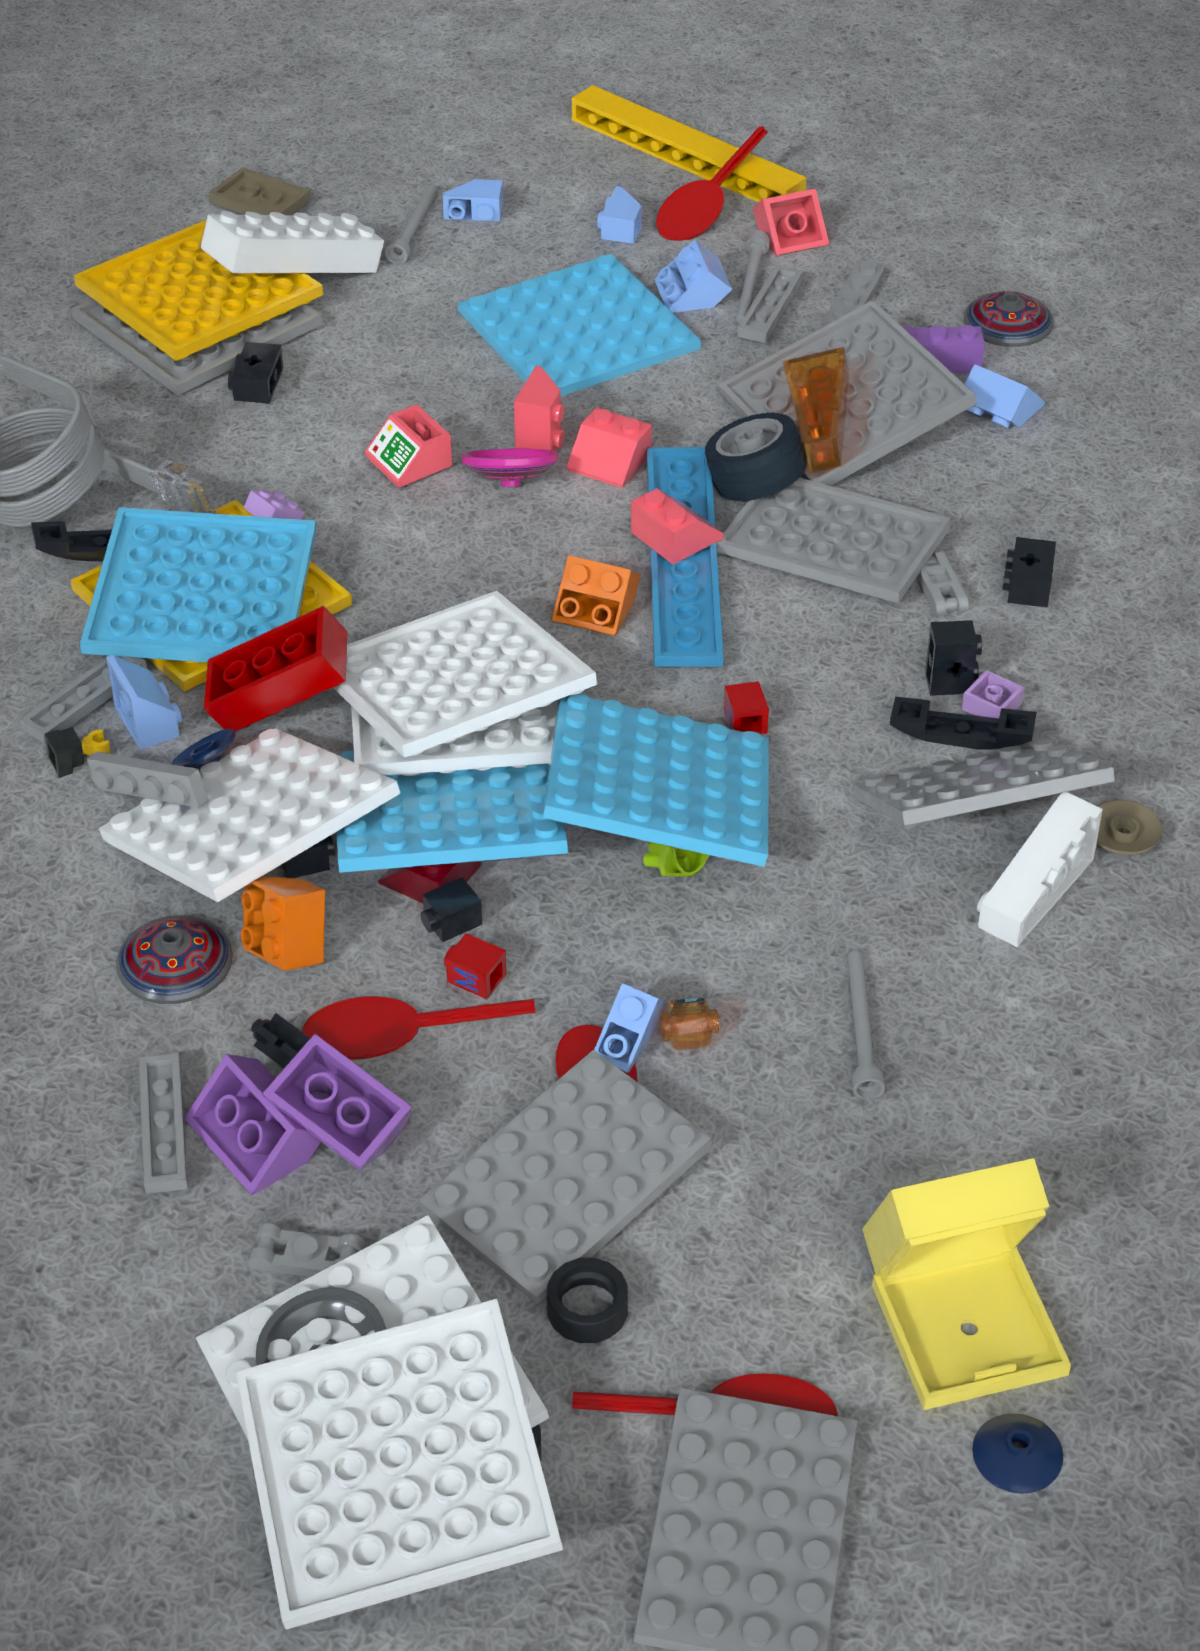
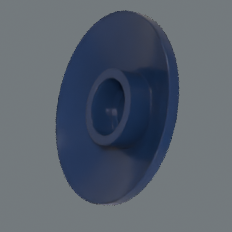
[171,728,236,768]
[972,1414,1063,1494]

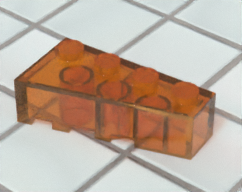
[783,347,849,473]

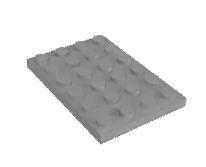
[716,478,951,603]
[853,739,1115,826]
[418,1050,712,1305]
[633,1388,857,1651]

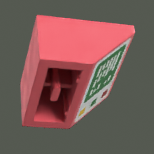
[365,404,452,488]

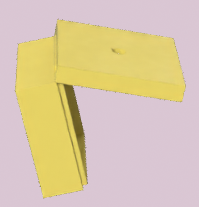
[862,1158,1071,1410]

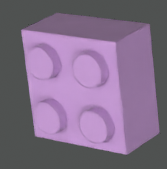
[244,489,304,520]
[962,670,1024,718]

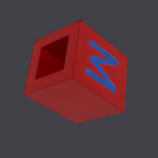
[724,681,769,734]
[444,933,507,999]

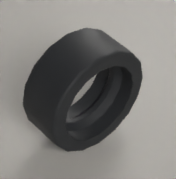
[547,1258,628,1343]

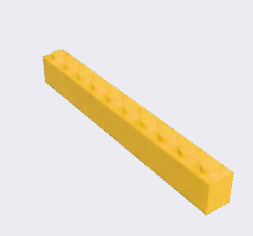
[572,85,807,202]

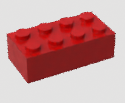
[204,605,348,731]

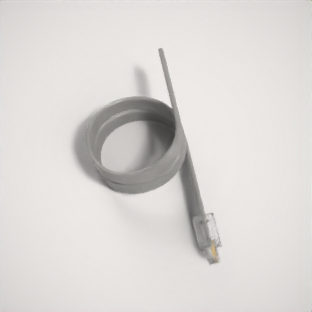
[0,354,216,527]

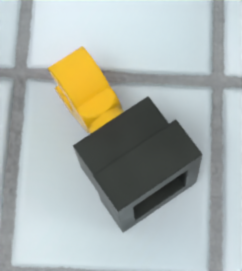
[45,727,110,778]

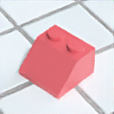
[753,188,829,256]
[514,366,565,451]
[567,407,652,488]
[631,488,724,565]

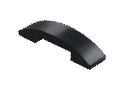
[31,521,112,561]
[890,696,1037,750]

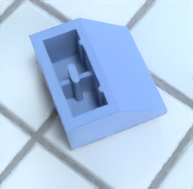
[654,239,732,313]

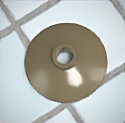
[1097,800,1162,855]

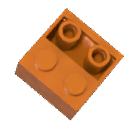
[551,555,641,636]
[241,876,325,971]

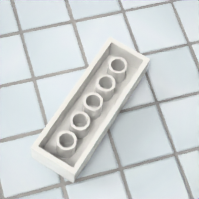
[201,211,384,273]

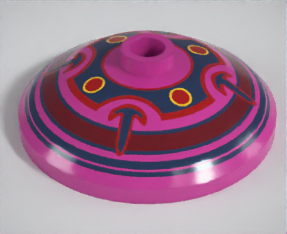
[462,448,558,487]

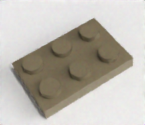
[209,167,311,216]

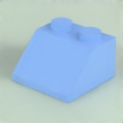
[964,364,1046,429]
[106,655,182,750]

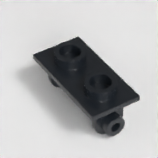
[251,1013,310,1068]

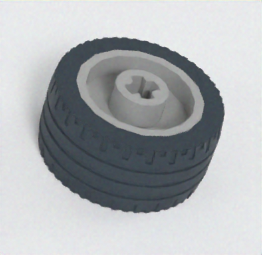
[705,412,807,501]

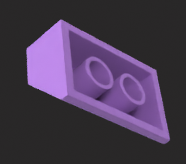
[903,325,985,373]
[262,1034,412,1171]
[184,1054,321,1195]

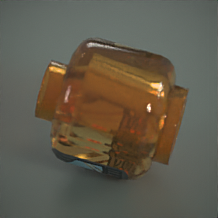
[660,997,719,1050]

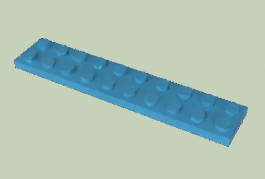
[647,447,723,667]

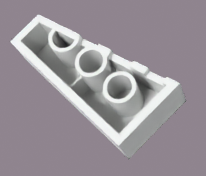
[977,792,1103,947]

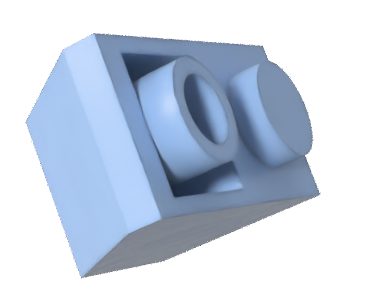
[443,179,503,221]
[597,186,642,244]
[594,983,666,1073]

